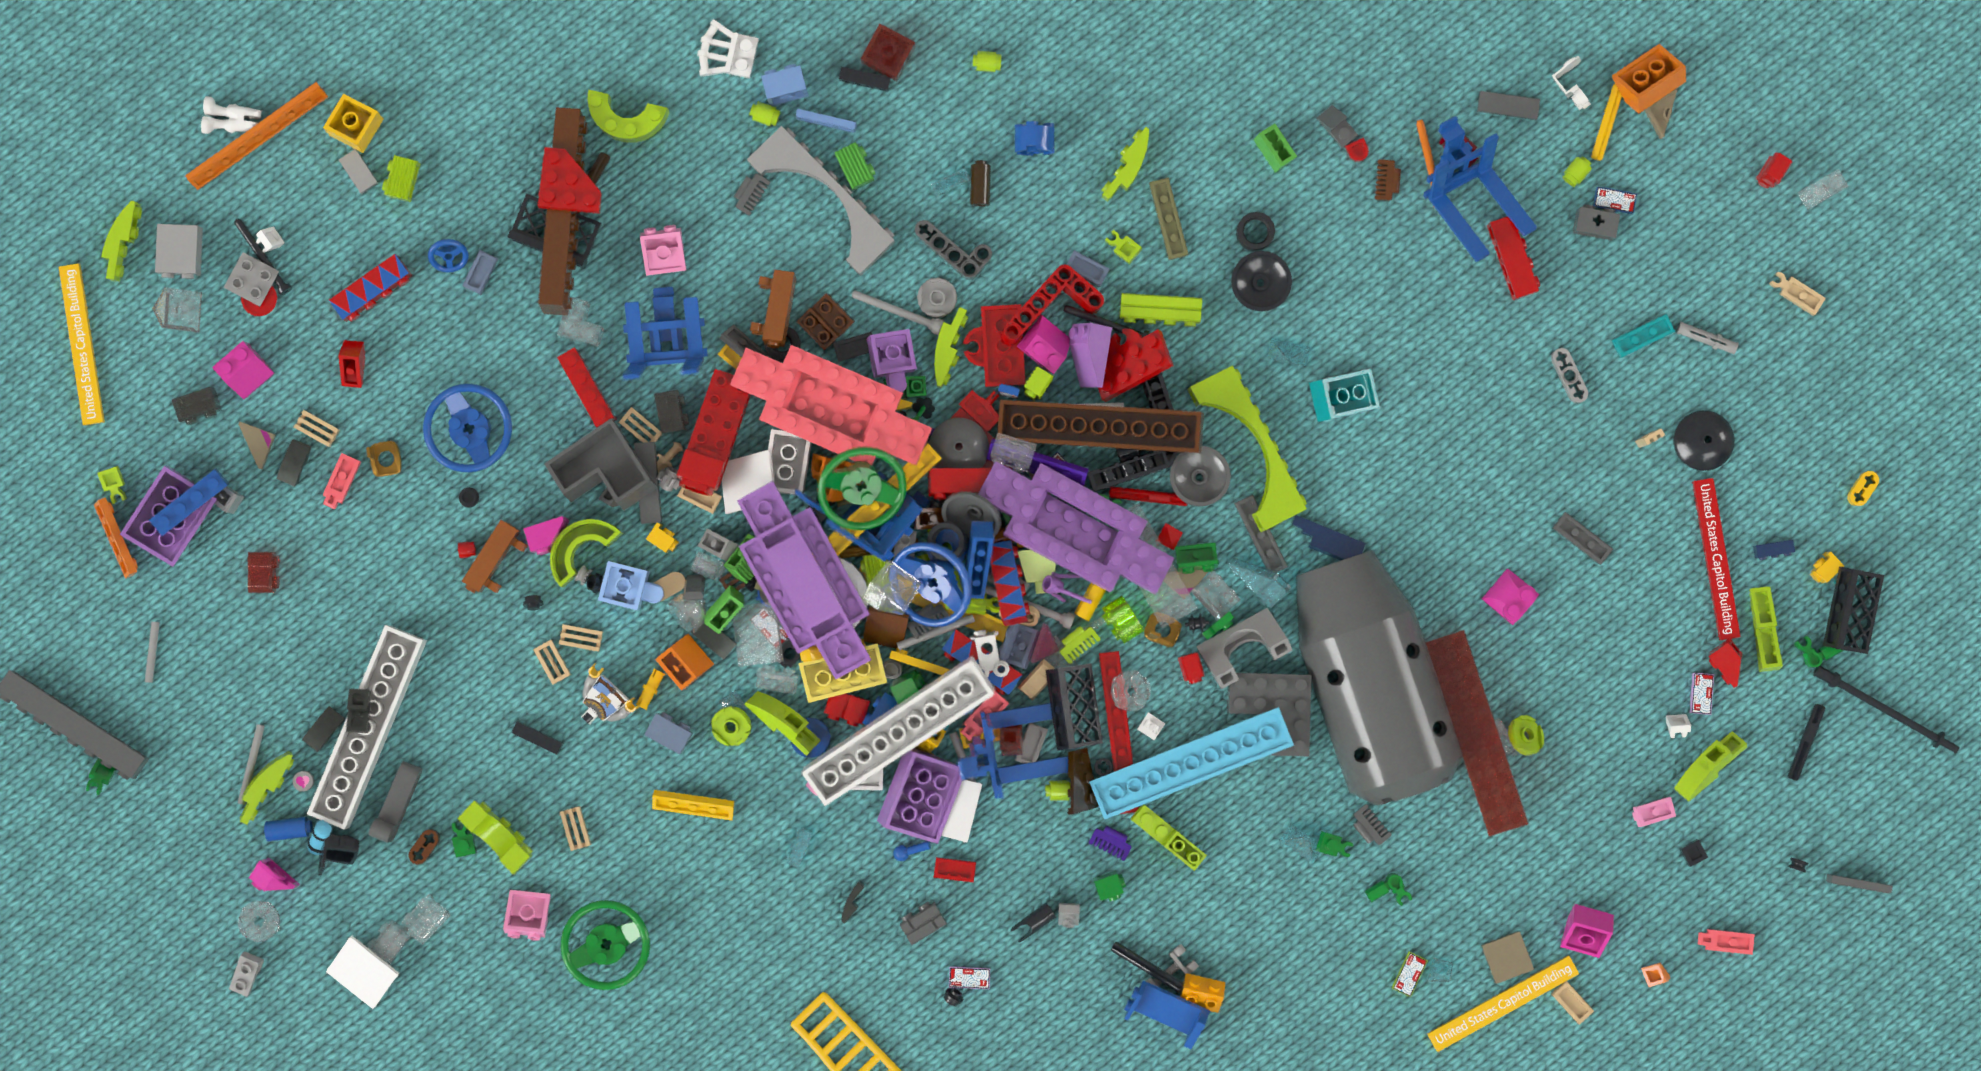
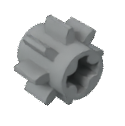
[656,467,680,492]

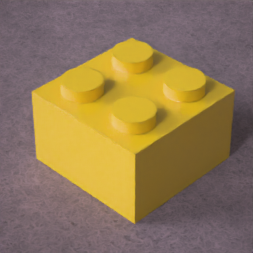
[323,94,383,153]

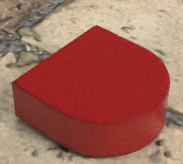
[1345,138,1369,162]

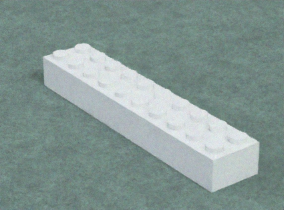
[307,625,427,829]
[802,656,995,806]

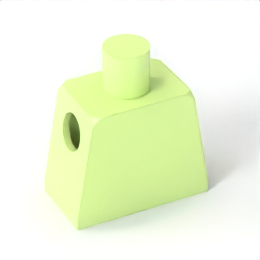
[1018,550,1056,594]

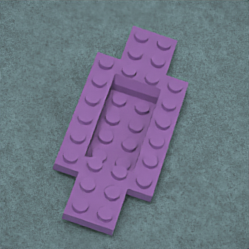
[978,462,1174,594]
[737,481,872,680]

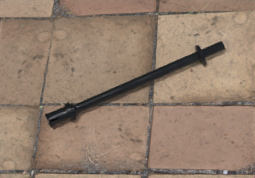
[1813,665,1960,754]

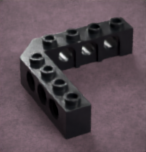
[1087,373,1178,492]

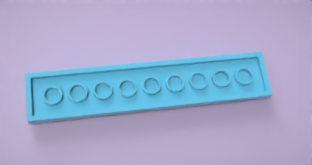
[1090,707,1294,820]

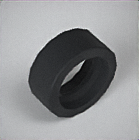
[1236,212,1275,251]
[927,522,968,561]

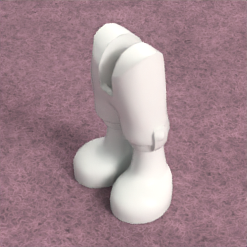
[201,96,262,134]

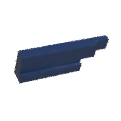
[1292,515,1366,561]

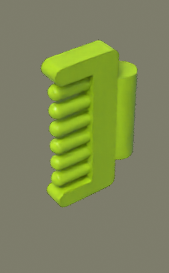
[1059,626,1100,664]

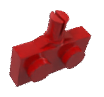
[958,390,1000,432]

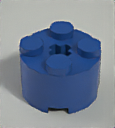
[1015,121,1055,156]

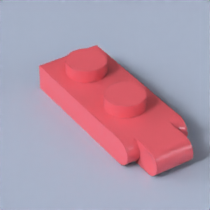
[323,453,361,509]
[960,691,1009,740]
[1697,929,1755,955]

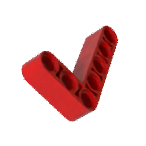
[1001,264,1104,345]

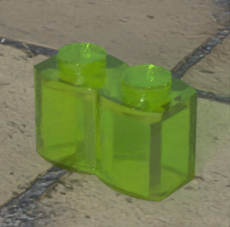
[1102,595,1144,644]

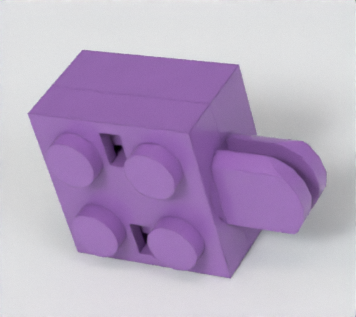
[867,329,917,392]

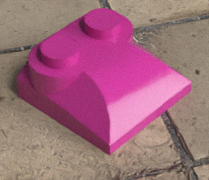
[1481,568,1539,625]

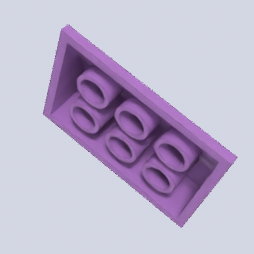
[120,465,218,567]
[877,748,962,844]

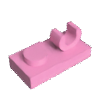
[1632,797,1676,827]

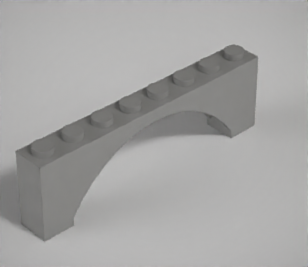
[747,126,895,276]

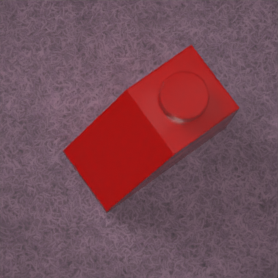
[338,340,365,388]

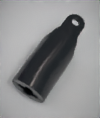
[1010,903,1057,942]

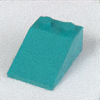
[1309,369,1380,422]

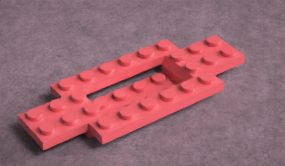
[730,345,932,465]

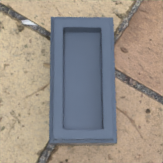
[462,250,499,295]
[1067,250,1109,287]

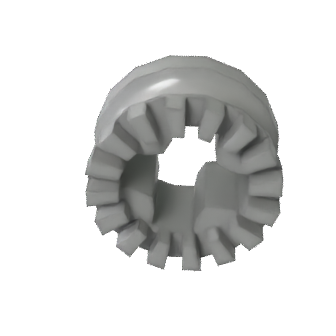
[574,565,593,585]

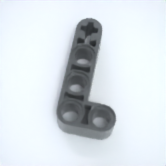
[915,220,992,280]
[368,761,423,843]

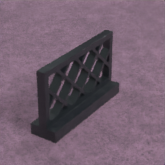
[507,193,602,269]
[1823,566,1884,654]
[1045,663,1103,751]

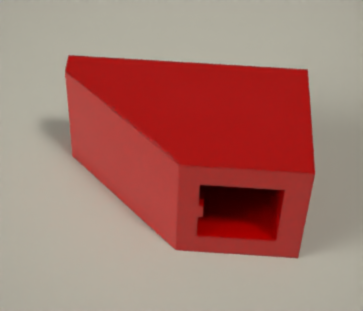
[1709,638,1743,688]

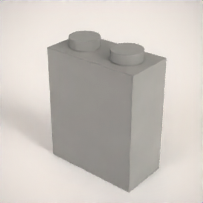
[155,224,203,279]

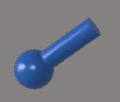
[893,841,931,861]

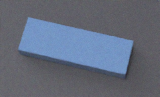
[796,109,857,133]

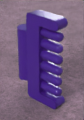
[1089,825,1132,861]

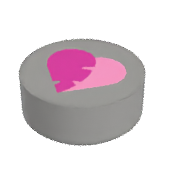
[293,771,314,791]

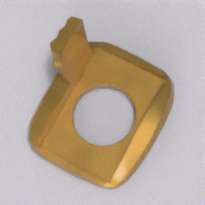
[366,441,402,477]
[1144,612,1182,648]

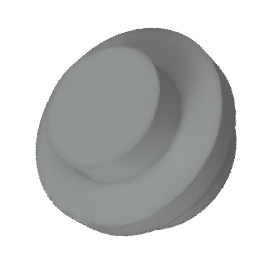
[883,659,902,679]

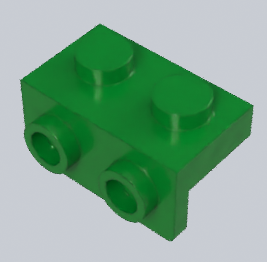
[1175,543,1219,574]

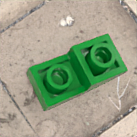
[883,376,927,398]

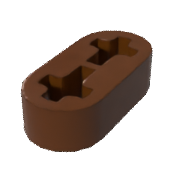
[409,829,440,864]

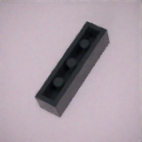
[839,67,891,92]
[511,721,564,755]

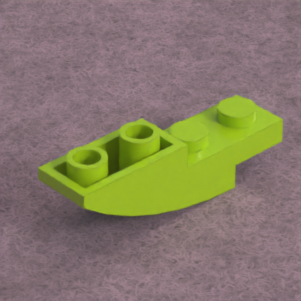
[1102,127,1149,202]
[101,201,142,282]
[934,307,969,388]
[744,691,821,756]
[1674,731,1747,802]
[239,751,294,825]
[1131,804,1207,871]

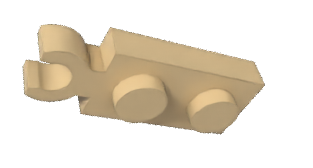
[1769,272,1826,316]

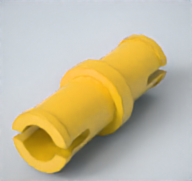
[635,669,665,710]

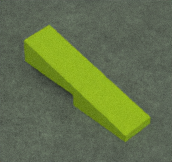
[1749,586,1783,672]

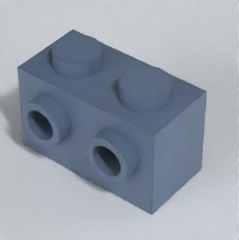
[644,712,693,755]

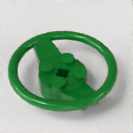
[818,447,907,530]
[561,900,650,990]

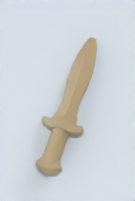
[657,442,683,474]

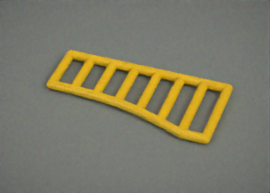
[791,992,902,1071]

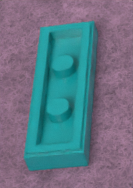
[1611,314,1676,358]

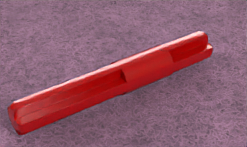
[1109,486,1188,506]

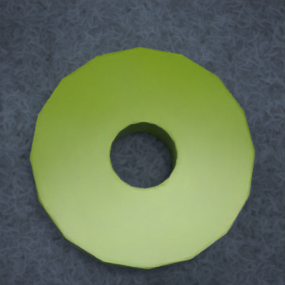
[711,706,752,746]
[1508,715,1544,756]

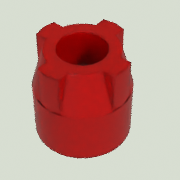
[458,541,476,559]

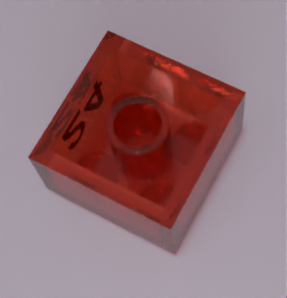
[861,24,916,82]

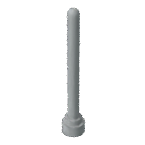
[852,291,944,336]
[985,585,1076,629]

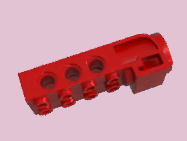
[677,369,751,496]

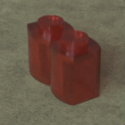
[248,552,280,593]

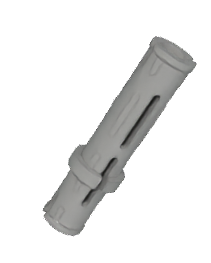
[1677,322,1739,355]

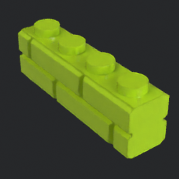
[1119,293,1202,327]

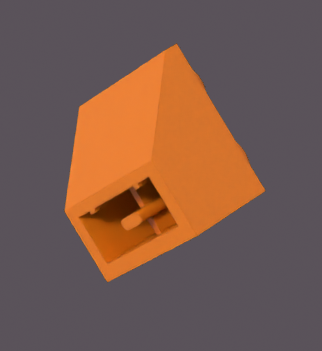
[655,633,715,691]

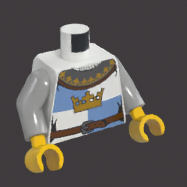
[581,663,640,724]

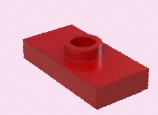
[933,857,976,883]

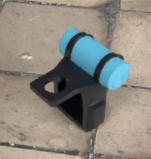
[307,820,359,876]

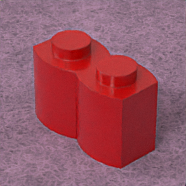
[1756,152,1793,189]
[1178,652,1205,684]
[824,693,871,727]

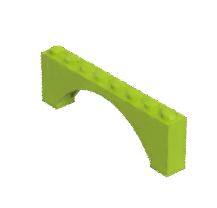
[1187,365,1307,532]

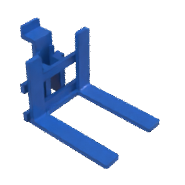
[1423,116,1537,262]
[623,287,708,379]
[794,471,930,562]
[958,703,1068,799]

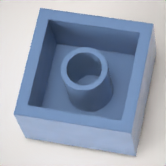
[761,64,809,106]

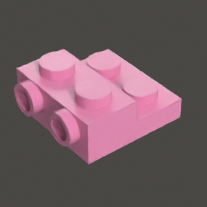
[640,225,686,276]
[503,890,551,941]

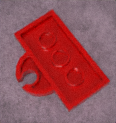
[963,304,1025,387]
[1098,328,1173,402]

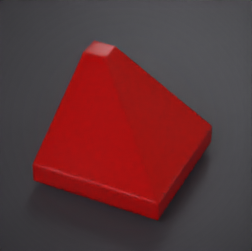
[1156,523,1183,551]

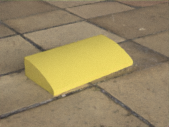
[799,644,887,703]

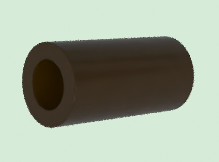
[970,160,991,207]

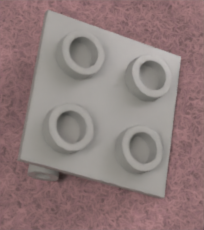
[224,252,279,306]

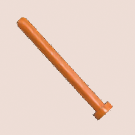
[1416,120,1435,207]

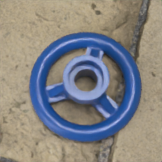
[428,239,469,273]

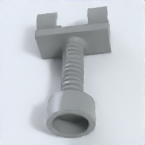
[1146,944,1199,988]

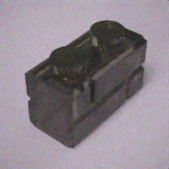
[172,387,222,425]
[654,390,690,435]

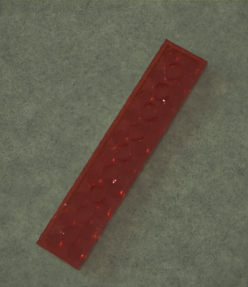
[1426,630,1529,837]

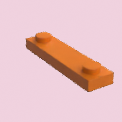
[94,497,138,579]

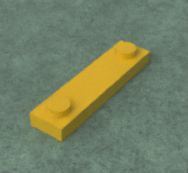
[889,648,951,675]
[652,790,734,820]

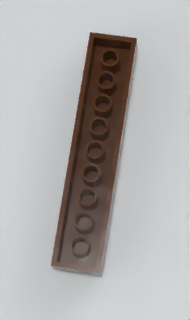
[538,107,588,316]
[997,400,1204,454]

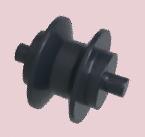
[1185,613,1209,634]

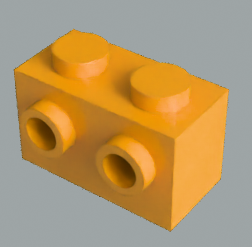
[1180,973,1226,1013]

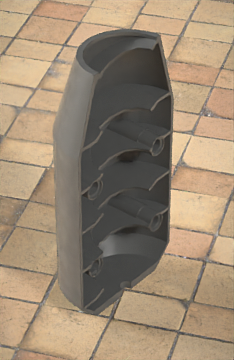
[1296,550,1464,805]

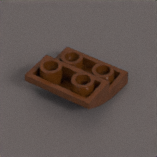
[797,293,855,351]
[863,607,909,649]

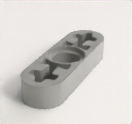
[1551,348,1588,403]

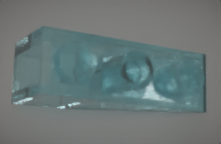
[1228,557,1291,608]

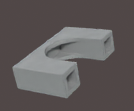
[1196,608,1293,689]

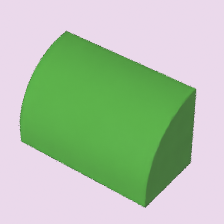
[1253,124,1297,173]

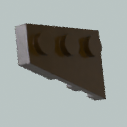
[1068,748,1099,815]

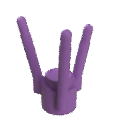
[1042,572,1092,604]

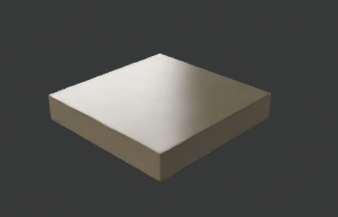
[1481,931,1534,984]

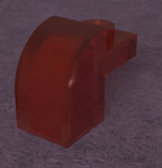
[1000,724,1024,756]

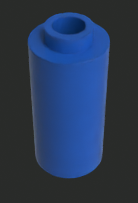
[264,817,313,841]

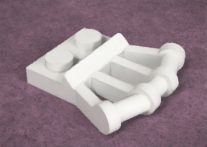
[697,19,759,78]

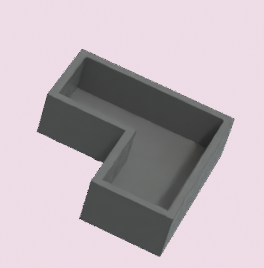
[544,418,658,511]
[1227,673,1311,757]

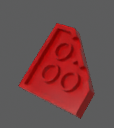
[538,147,602,214]

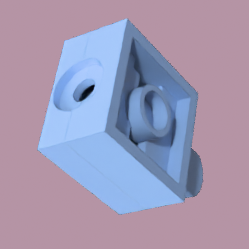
[598,561,664,611]

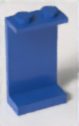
[1124,980,1210,1049]

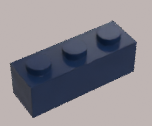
[1753,540,1795,560]

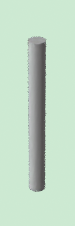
[897,614,975,650]
[237,724,265,805]

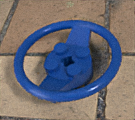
[423,384,512,472]
[889,542,972,627]

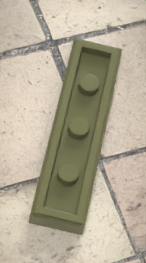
[1149,177,1189,260]

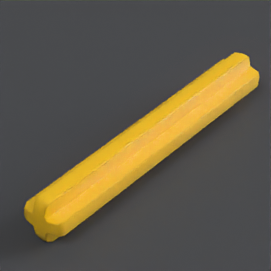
[1591,84,1622,161]

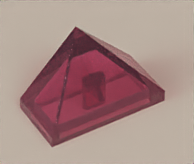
[1030,623,1059,663]

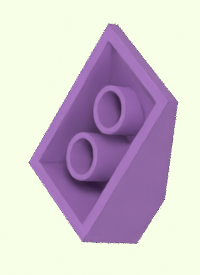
[1069,323,1112,388]

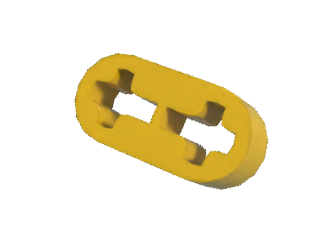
[1847,471,1879,506]

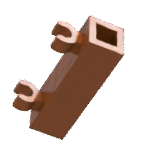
[750,269,797,348]
[462,520,528,593]

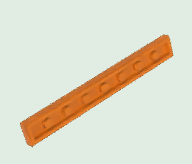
[185,82,328,190]

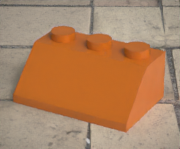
[1612,44,1686,114]

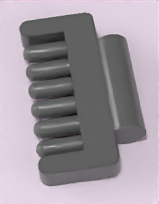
[733,173,770,216]
[907,603,949,639]
[1353,804,1391,845]

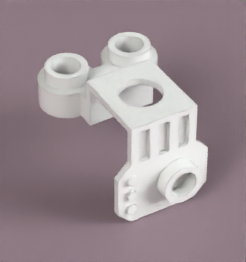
[1552,56,1591,110]
[970,630,1009,678]

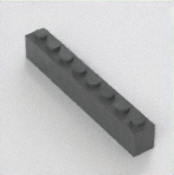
[0,670,149,780]

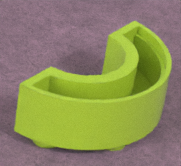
[587,90,669,143]
[550,519,624,588]
[458,800,533,875]

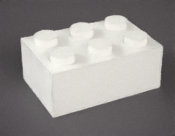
[768,429,812,496]

